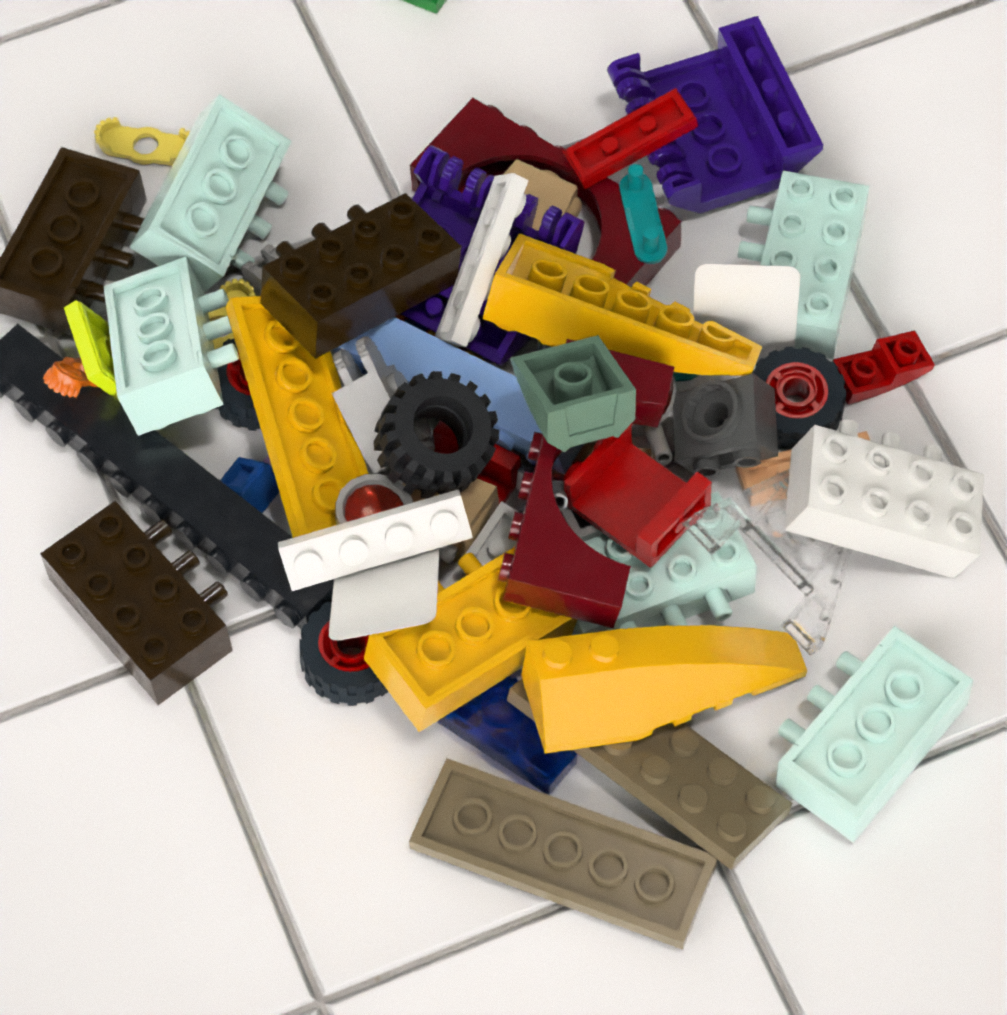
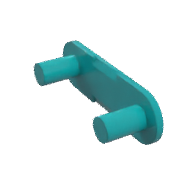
[619,164,667,264]

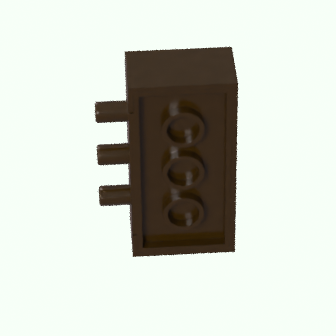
[0,147,147,336]
[260,193,462,359]
[40,501,233,705]

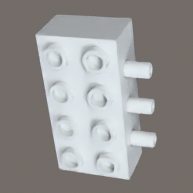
[785,420,984,578]

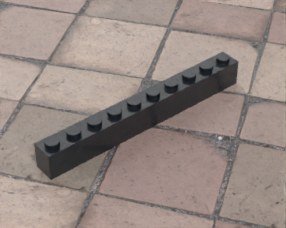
[0,323,334,630]

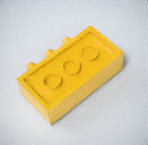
[364,547,578,732]

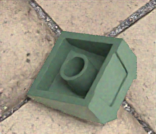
[510,335,636,452]

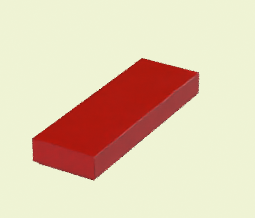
[562,88,699,190]

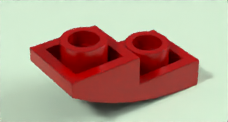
[832,330,935,405]

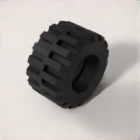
[373,371,499,499]

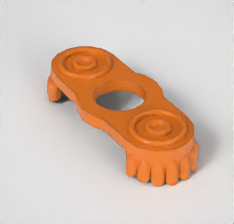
[43,357,98,398]

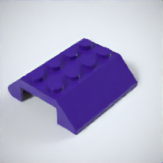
[607,16,823,213]
[400,145,585,366]

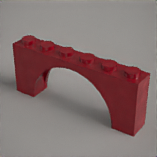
[410,98,682,287]
[498,339,674,628]

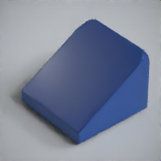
[220,457,279,513]

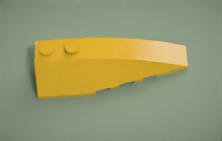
[482,233,762,376]
[521,625,807,754]

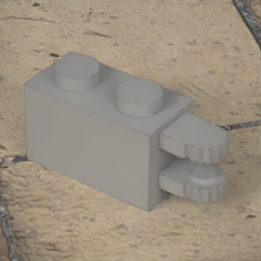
[332,336,434,474]

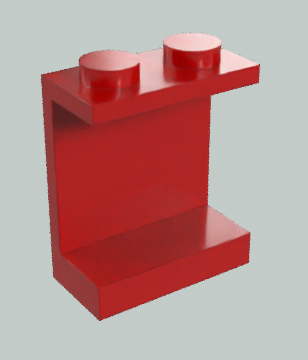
[563,424,712,568]

